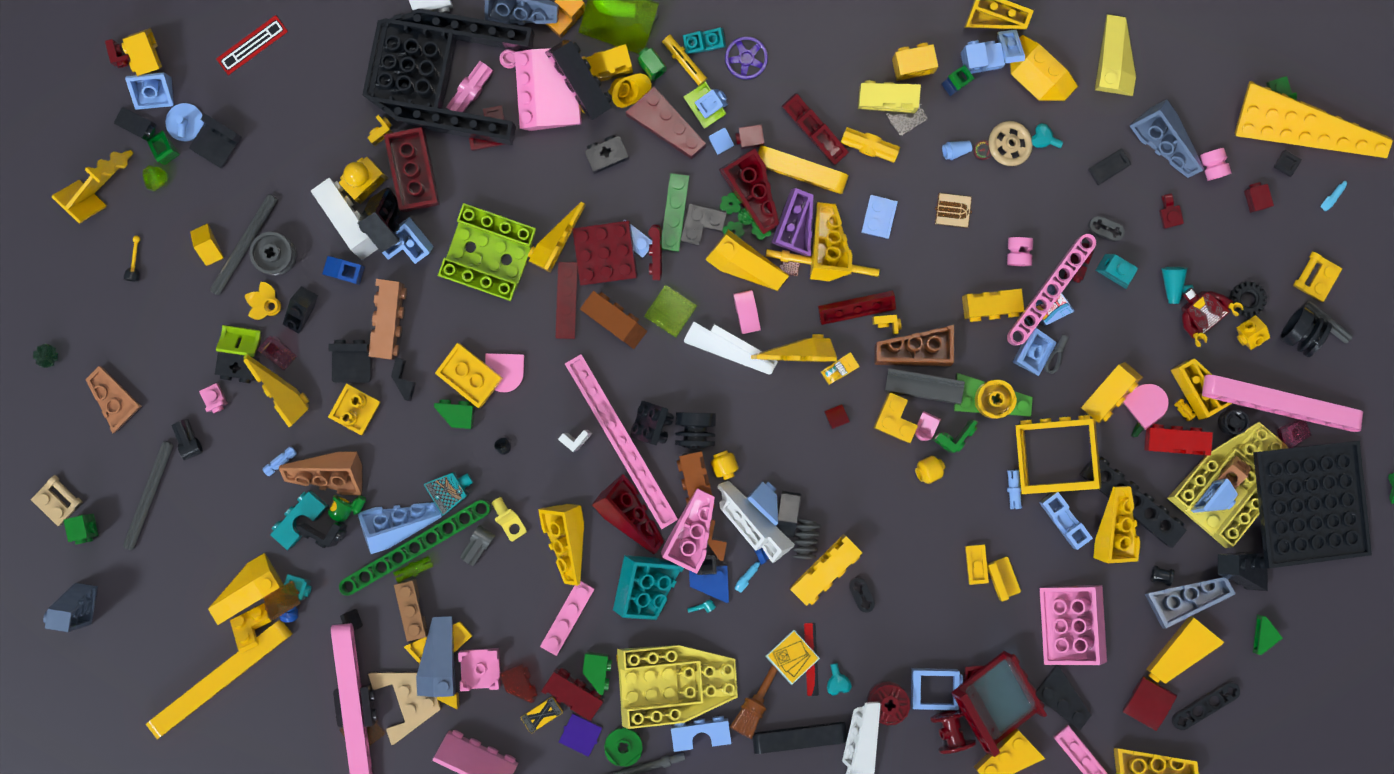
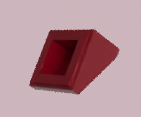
[824,404,850,429]

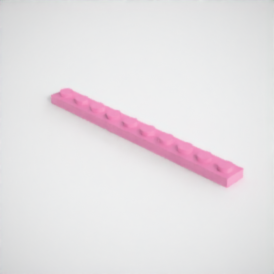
[565,354,678,529]

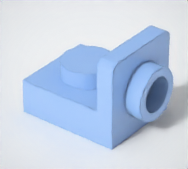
[695,89,728,118]

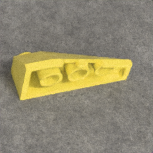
[1095,14,1136,96]

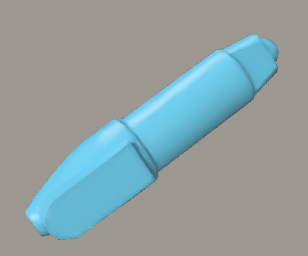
[1320,181,1347,211]
[735,562,760,593]

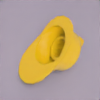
[608,73,652,108]

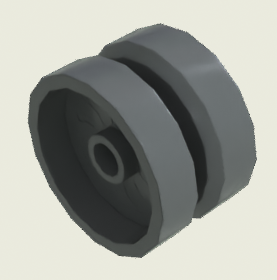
[249,232,297,276]

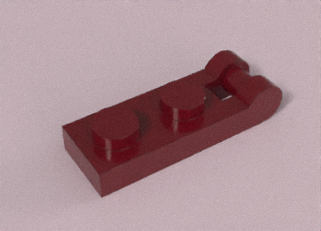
[648,224,662,280]

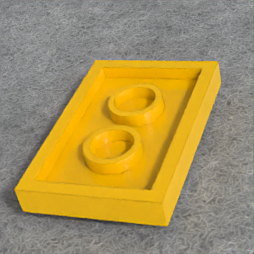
[435,343,503,408]

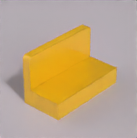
[987,557,1021,602]

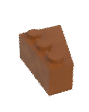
[677,451,715,508]

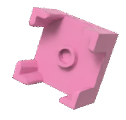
[458,648,501,691]

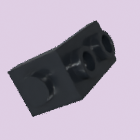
[114,107,157,141]

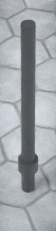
[611,753,686,774]

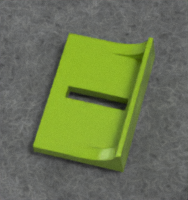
[683,81,726,129]
[216,325,261,357]

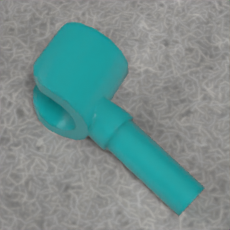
[687,600,716,613]

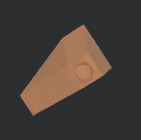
[279,452,362,495]

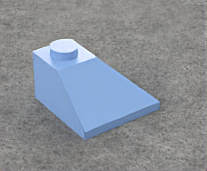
[1191,478,1238,513]
[747,481,778,526]

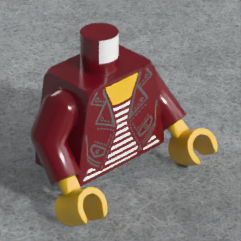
[1182,287,1244,347]

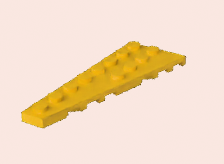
[1235,81,1393,158]

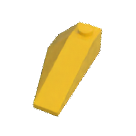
[528,202,586,273]
[705,229,789,291]
[208,553,284,625]

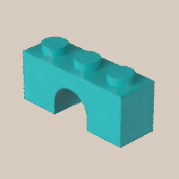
[270,491,329,550]

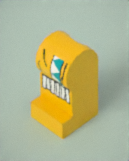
[821,352,860,385]

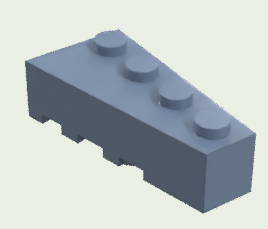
[1145,577,1235,629]

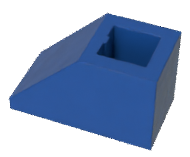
[322,256,365,285]

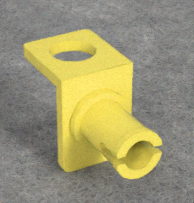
[491,497,527,542]

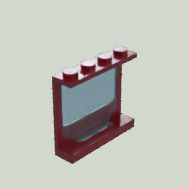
[951,651,1047,757]

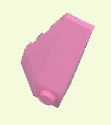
[661,488,715,574]

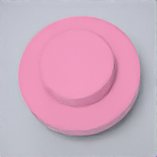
[500,49,516,69]

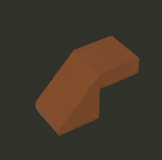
[707,519,727,561]

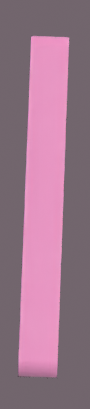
[1202,375,1363,432]
[331,623,373,774]

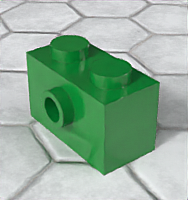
[63,513,99,545]

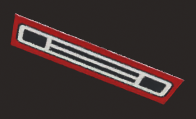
[216,15,288,75]

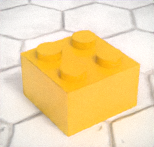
[892,43,938,81]

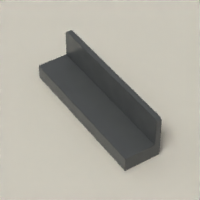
[885,368,965,405]

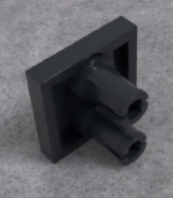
[630,401,674,446]

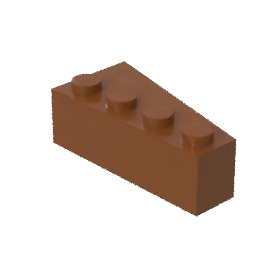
[874,325,954,366]

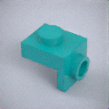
[282,574,312,600]

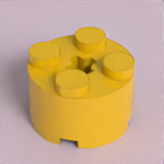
[975,380,1017,419]

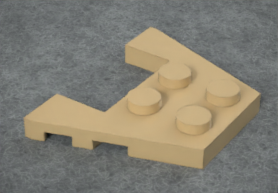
[368,672,441,745]

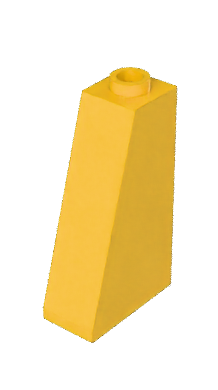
[1146,616,1224,684]

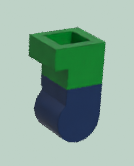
[941,65,975,96]

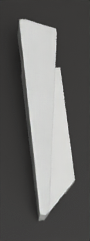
[684,322,778,374]

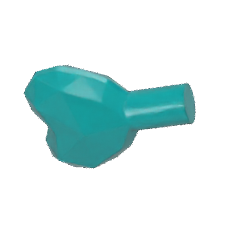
[1032,123,1063,148]
[827,663,852,696]

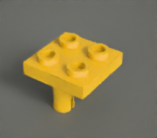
[328,383,381,436]

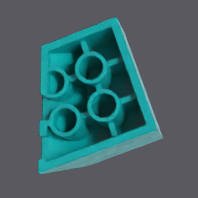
[613,555,684,620]

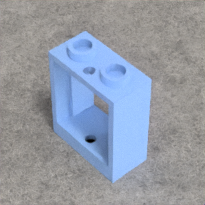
[911,668,963,710]

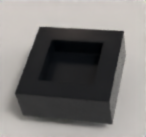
[1274,150,1302,177]

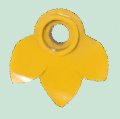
[245,282,281,320]

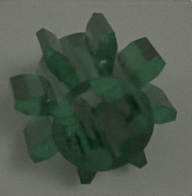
[33,344,58,368]

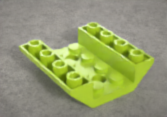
[438,203,536,301]

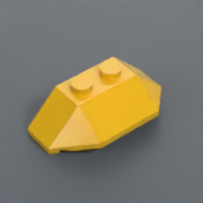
[1010,35,1078,101]

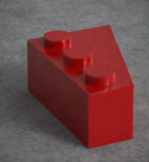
[1144,424,1213,456]

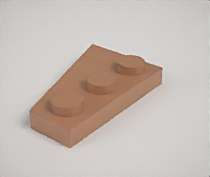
[85,366,142,434]

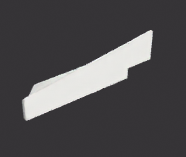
[718,481,795,563]
[842,702,880,774]

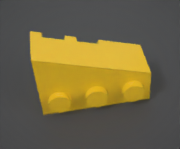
[964,0,1034,30]
[582,44,633,82]
[962,289,1024,322]
[1170,358,1232,420]
[1081,362,1143,423]
[974,729,1045,774]

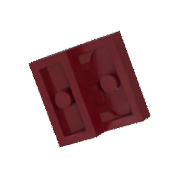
[1123,676,1177,731]

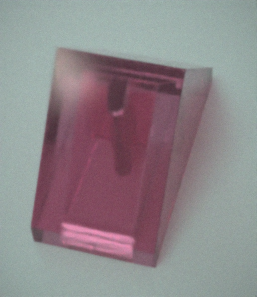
[257,335,297,370]

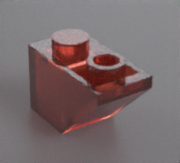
[499,663,538,703]

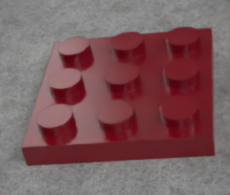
[572,221,638,286]

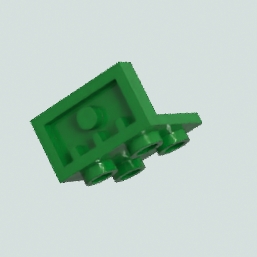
[932,420,977,453]

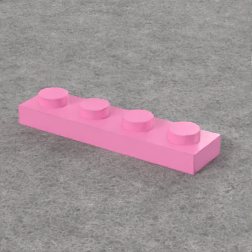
[540,580,595,656]

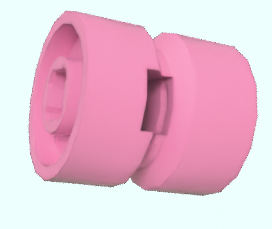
[1200,148,1232,181]
[1007,237,1033,266]

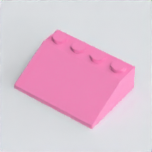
[515,48,582,131]
[1040,585,1107,665]
[432,730,518,774]

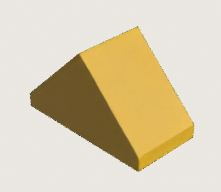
[190,223,224,266]

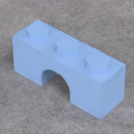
[1039,492,1093,550]
[671,716,731,752]

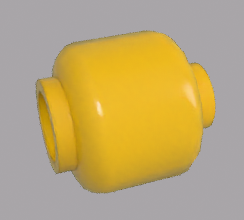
[711,450,739,480]
[915,456,945,484]

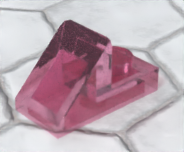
[1277,419,1311,448]

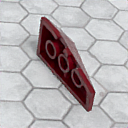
[719,148,779,234]
[592,474,664,554]

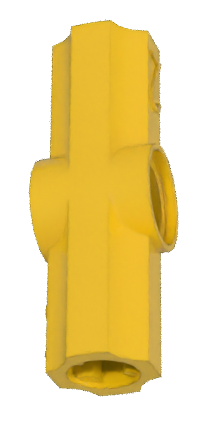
[841,127,900,163]

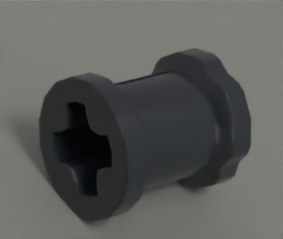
[1150,565,1174,586]

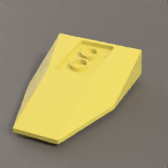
[1167,422,1288,548]
[617,645,738,729]

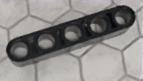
[752,722,847,754]

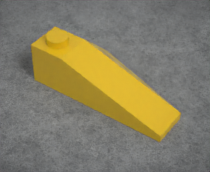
[810,202,853,281]
[751,334,837,362]
[243,354,309,427]
[1093,486,1140,563]
[538,504,584,586]

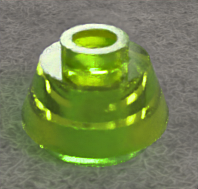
[143,165,167,191]

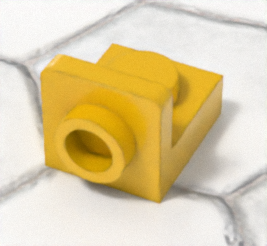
[367,115,393,146]
[872,315,901,334]

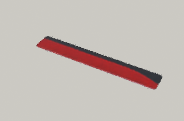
[804,623,819,696]

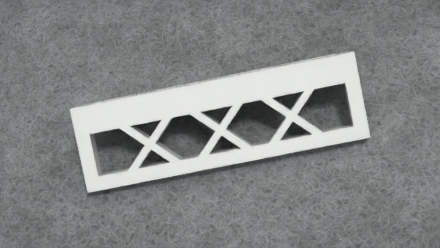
[558,430,592,452]

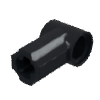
[171,419,203,460]

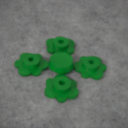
[720,193,772,240]

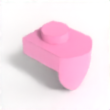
[915,411,941,441]

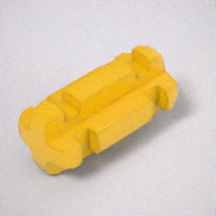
[1174,399,1196,421]

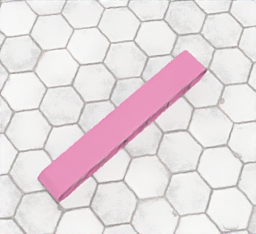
[1007,234,1096,346]

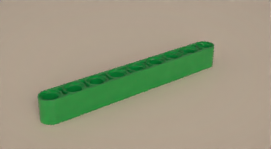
[339,500,491,596]

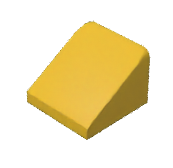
[437,692,459,709]

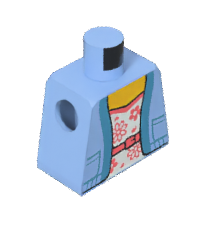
[1025,285,1074,326]

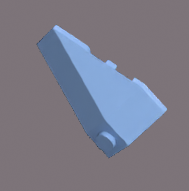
[357,502,442,554]

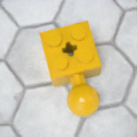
[339,157,388,204]

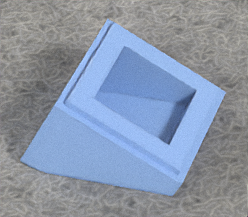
[708,128,734,155]

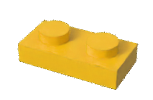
[965,544,989,585]

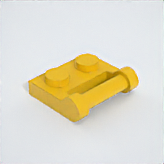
[1293,252,1342,302]

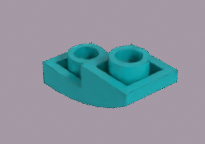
[683,27,726,54]

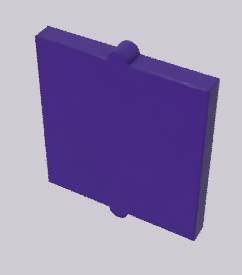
[559,713,602,757]

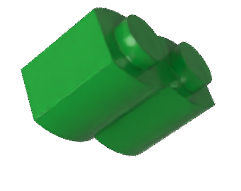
[638,47,667,82]

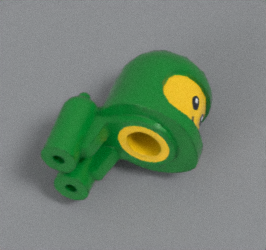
[328,495,366,522]

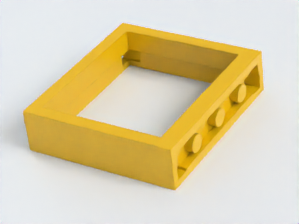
[1015,415,1102,494]

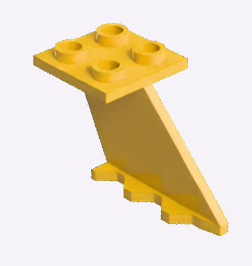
[52,150,133,224]

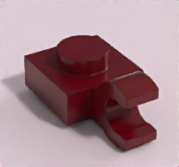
[1159,193,1184,229]

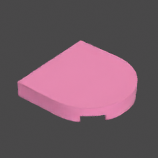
[485,353,524,392]
[1123,384,1169,430]

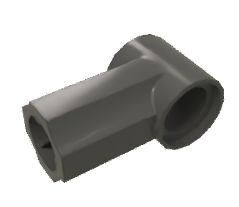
[460,525,495,566]

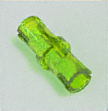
[393,556,434,583]

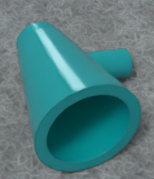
[1161,267,1193,304]

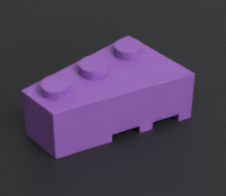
[771,188,813,256]

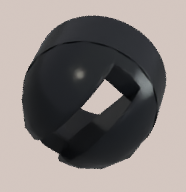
[494,438,511,455]

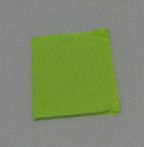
[579,0,659,54]

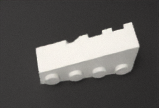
[311,178,378,260]

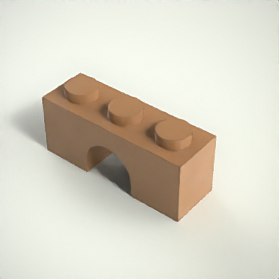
[394,579,428,642]

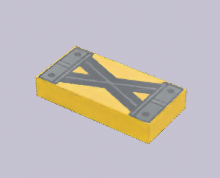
[520,696,563,733]

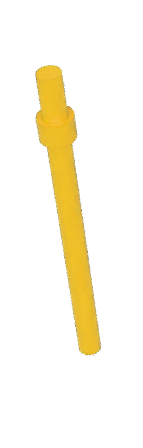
[765,249,880,277]

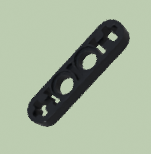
[1172,682,1240,730]

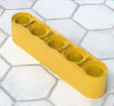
[758,146,849,194]

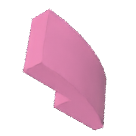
[733,290,761,334]

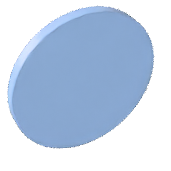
[165,103,204,142]

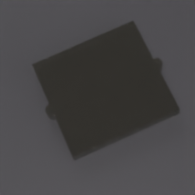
[884,104,928,137]

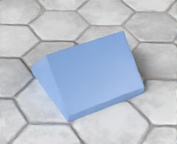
[125,72,174,110]
[1013,328,1057,376]

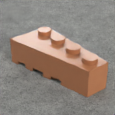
[369,279,407,360]

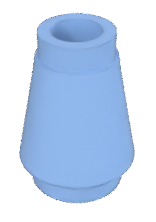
[942,141,972,160]

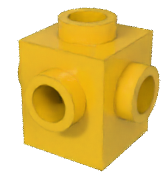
[1236,315,1270,350]

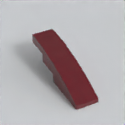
[782,93,849,165]

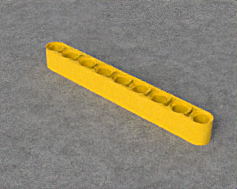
[145,620,292,739]

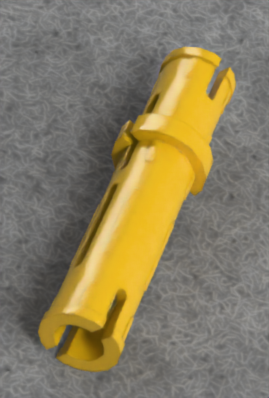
[662,34,708,86]

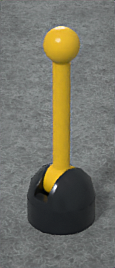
[123,235,140,282]

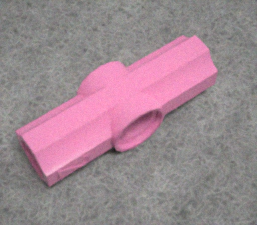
[446,61,493,113]

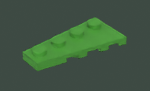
[954,373,1032,416]

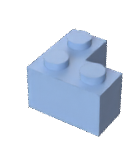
[961,40,1005,74]
[382,217,434,264]

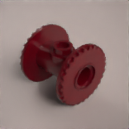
[930,708,976,754]

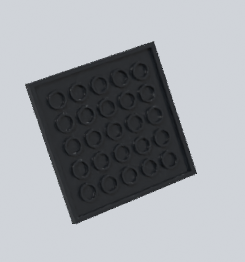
[1253,441,1372,568]

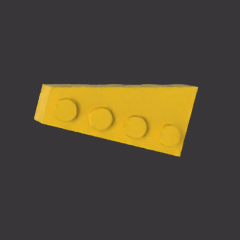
[790,534,862,606]
[1114,748,1199,774]

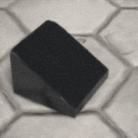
[697,555,717,575]
[340,609,363,630]

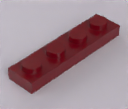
[556,262,578,339]
[818,290,896,325]

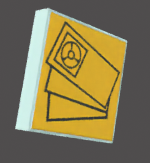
[766,630,820,685]

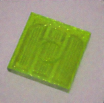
[644,285,697,338]

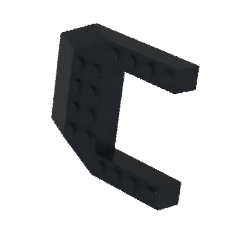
[362,9,535,145]

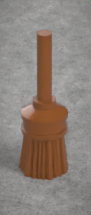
[730,664,778,739]

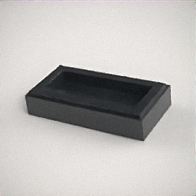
[1088,148,1132,185]

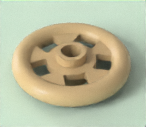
[988,121,1033,166]

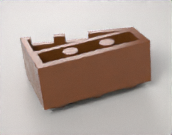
[580,291,647,349]

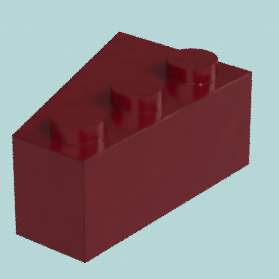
[541,667,604,721]

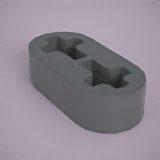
[1088,216,1125,242]

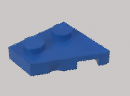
[689,565,729,603]

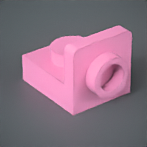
[199,383,228,414]

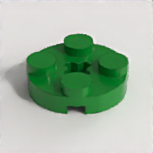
[604,727,643,767]

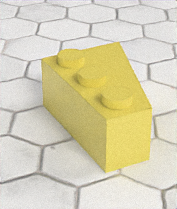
[858,80,921,114]

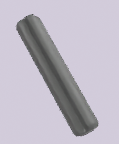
[1304,301,1353,343]

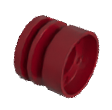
[867,681,910,725]

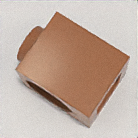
[1218,456,1251,489]

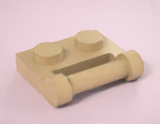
[31,475,83,526]

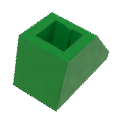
[434,400,475,429]
[583,652,612,695]

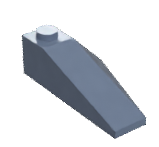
[485,0,559,25]
[1130,99,1204,178]
[416,616,456,697]

